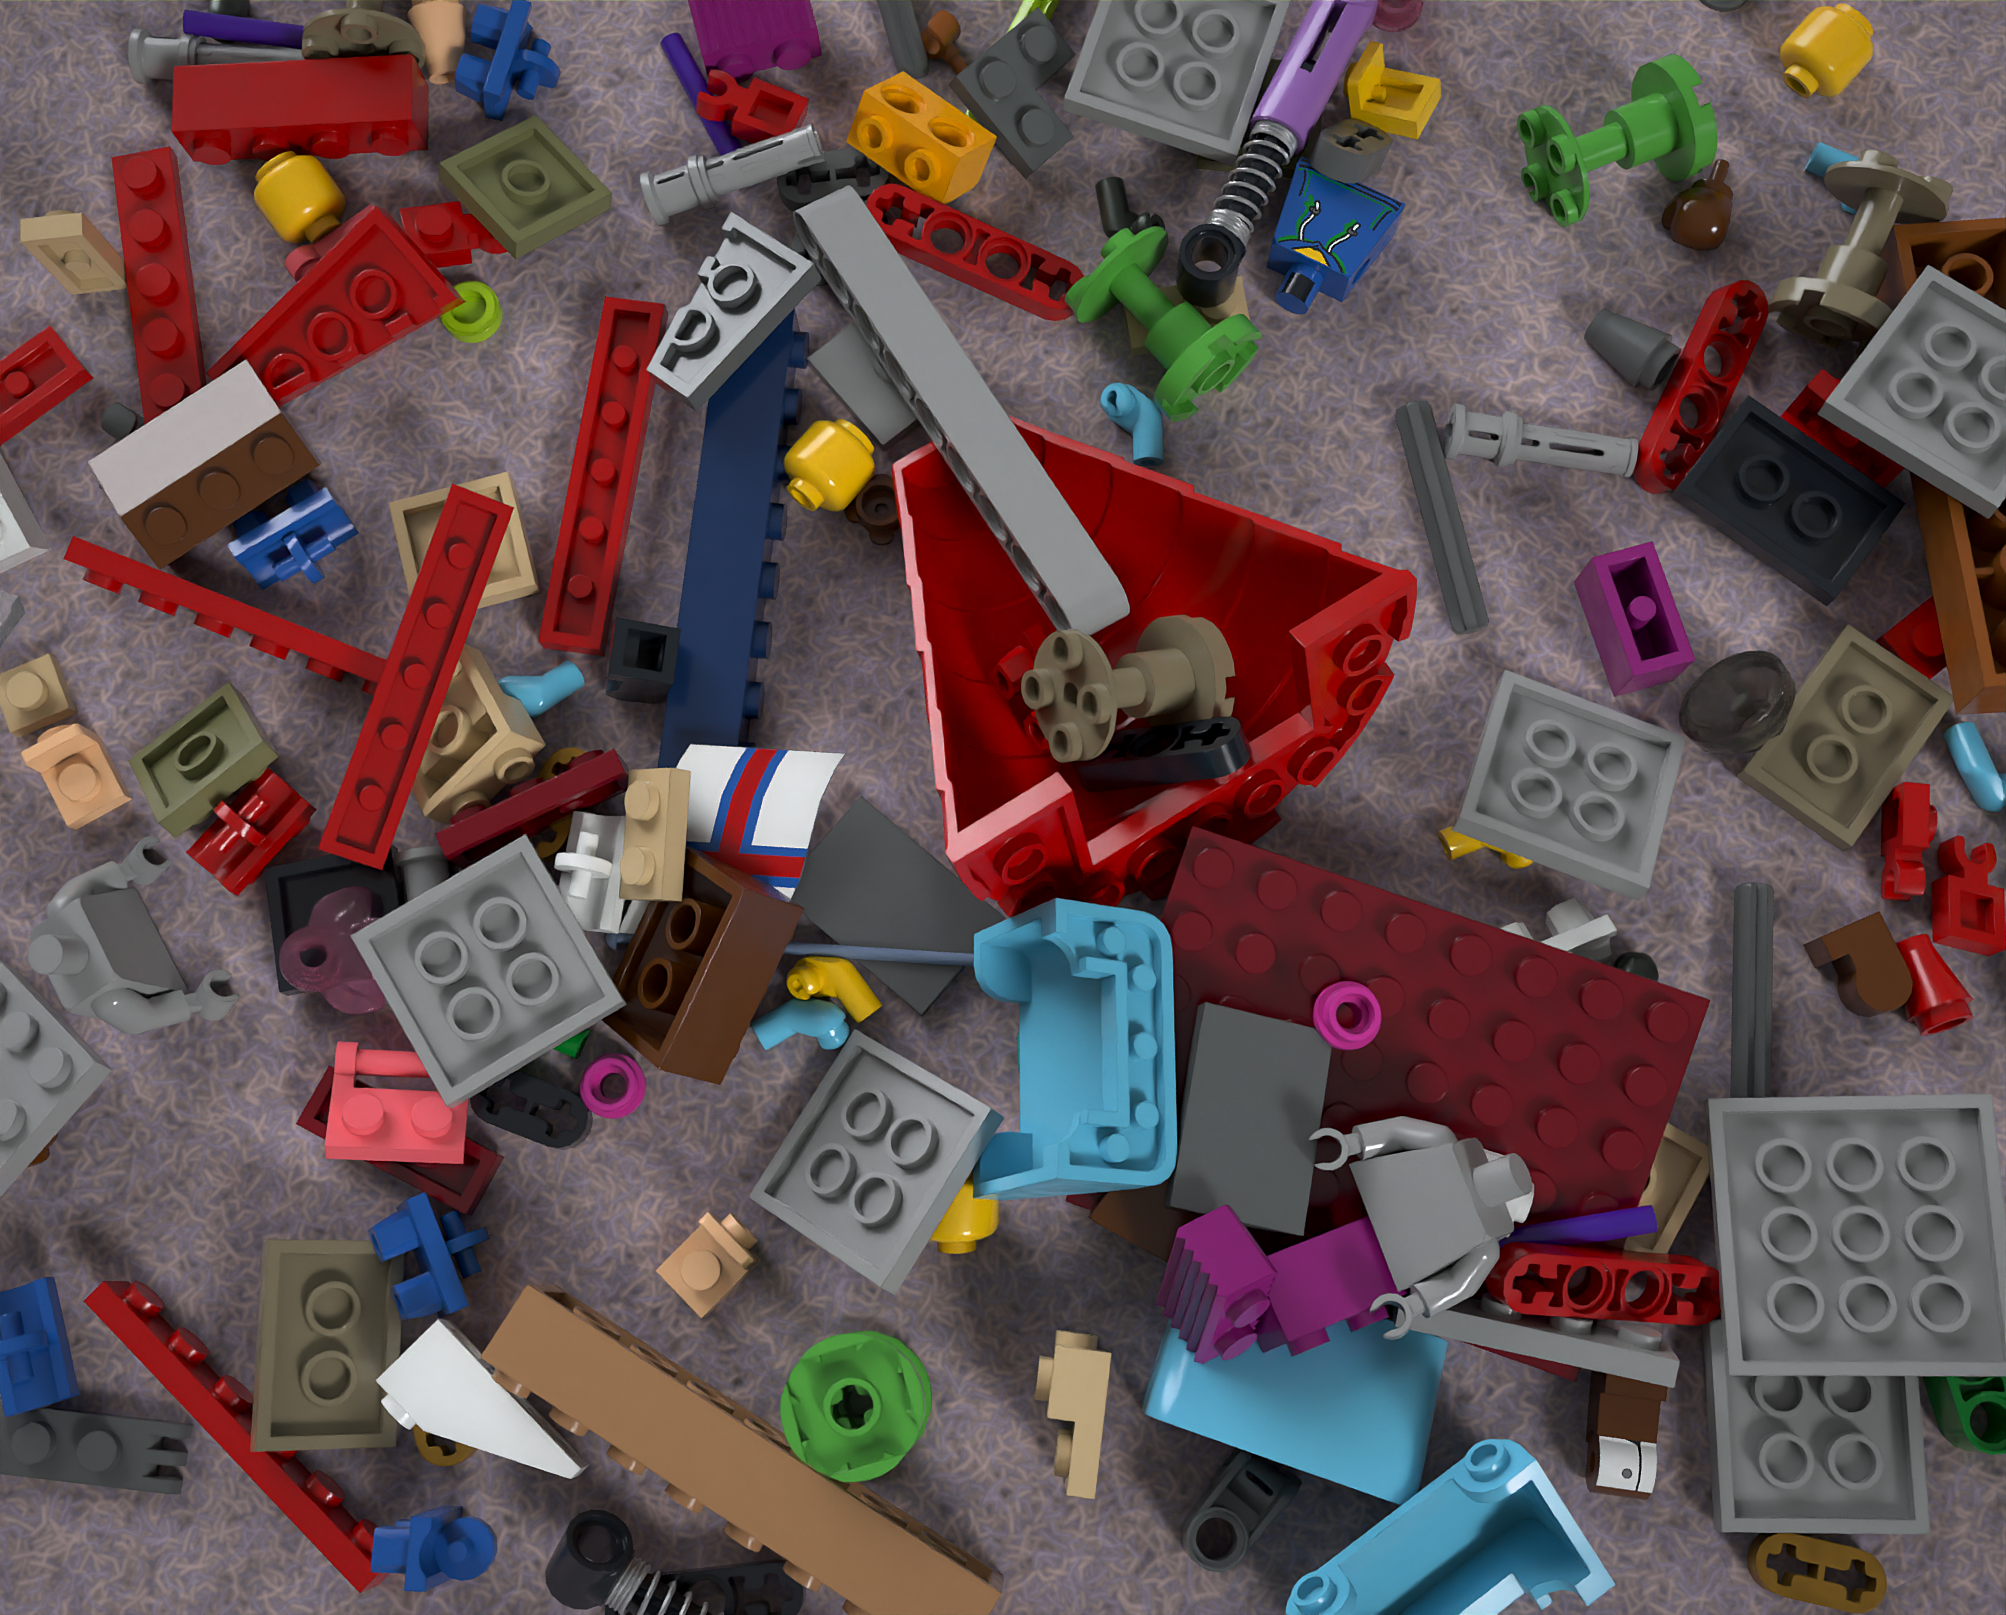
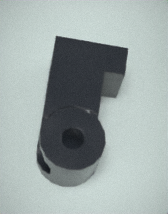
[605,617,681,704]

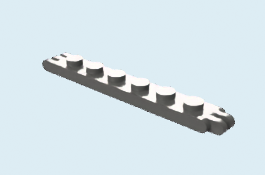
[0,1401,193,1494]

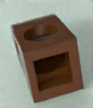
[1803,911,1913,1017]

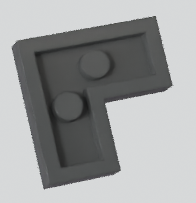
[949,7,1076,179]

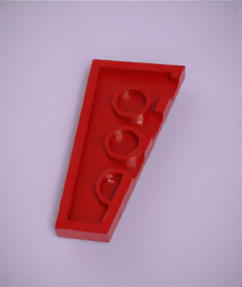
[206,205,466,406]

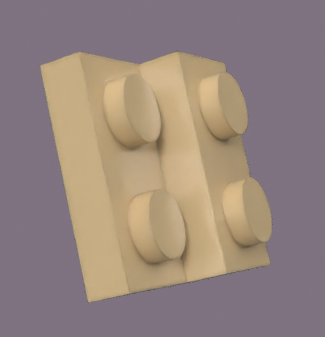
[411,644,546,826]
[1035,1330,1112,1499]

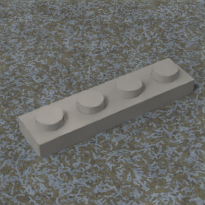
[1390,1288,1680,1388]

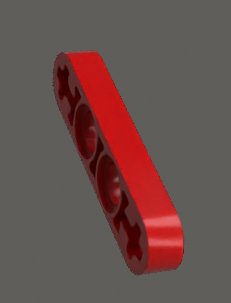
[866,184,1085,321]
[1633,280,1769,494]
[1485,1242,1721,1326]

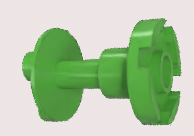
[1517,54,1718,228]
[1065,226,1262,422]
[780,1330,932,1482]

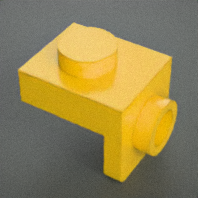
[1343,41,1442,139]

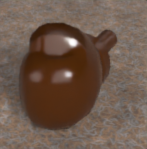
[1661,159,1733,251]

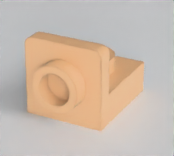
[21,723,132,830]
[656,1212,761,1319]

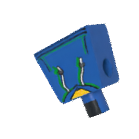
[1267,156,1405,315]

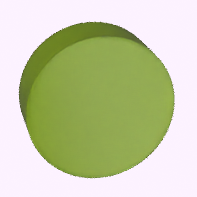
[440,281,503,343]

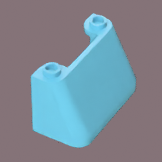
[973,898,1177,1201]
[1140,1318,1448,1505]
[1285,1439,1616,1615]

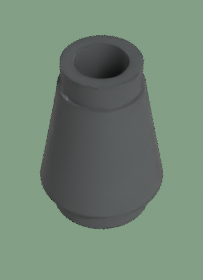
[1584,308,1681,391]

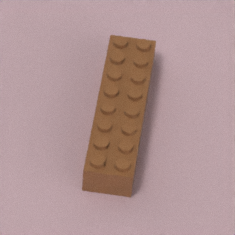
[480,1284,1004,1615]

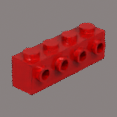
[171,54,429,165]

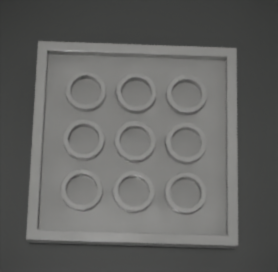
[1704,1094,2006,1377]

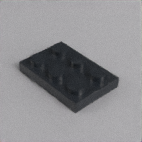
[1670,395,1906,606]

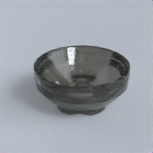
[1679,650,1796,755]

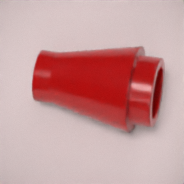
[1896,934,1973,1036]

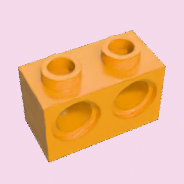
[846,71,997,205]

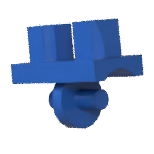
[454,0,561,121]
[227,479,359,590]
[368,1192,490,1321]
[0,1277,80,1417]
[371,1505,498,1592]

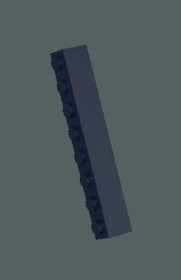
[657,308,809,768]

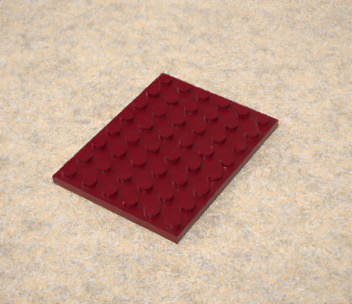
[1065,825,1710,1382]

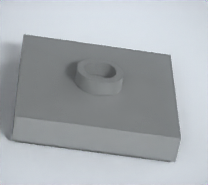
[807,322,921,452]

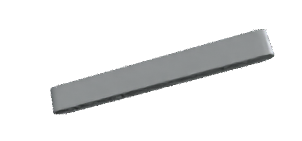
[793,185,1130,636]

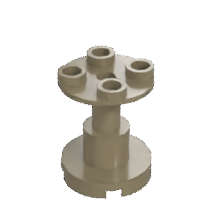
[302,0,425,68]
[1767,150,1953,354]
[1021,614,1235,762]

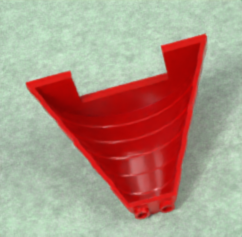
[891,415,1417,917]

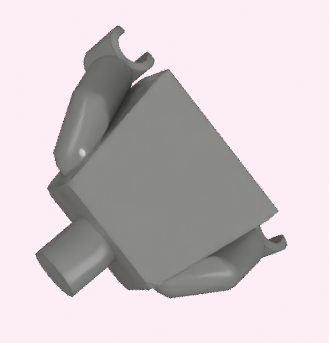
[28,836,240,1035]
[1308,1116,1532,1340]

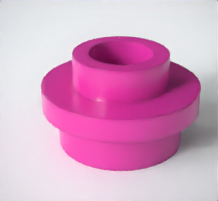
[1313,981,1381,1050]
[580,1053,647,1119]

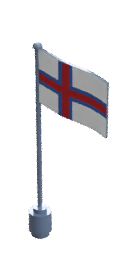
[605,744,974,967]

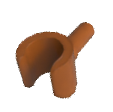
[921,10,969,75]

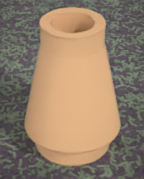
[407,0,467,85]

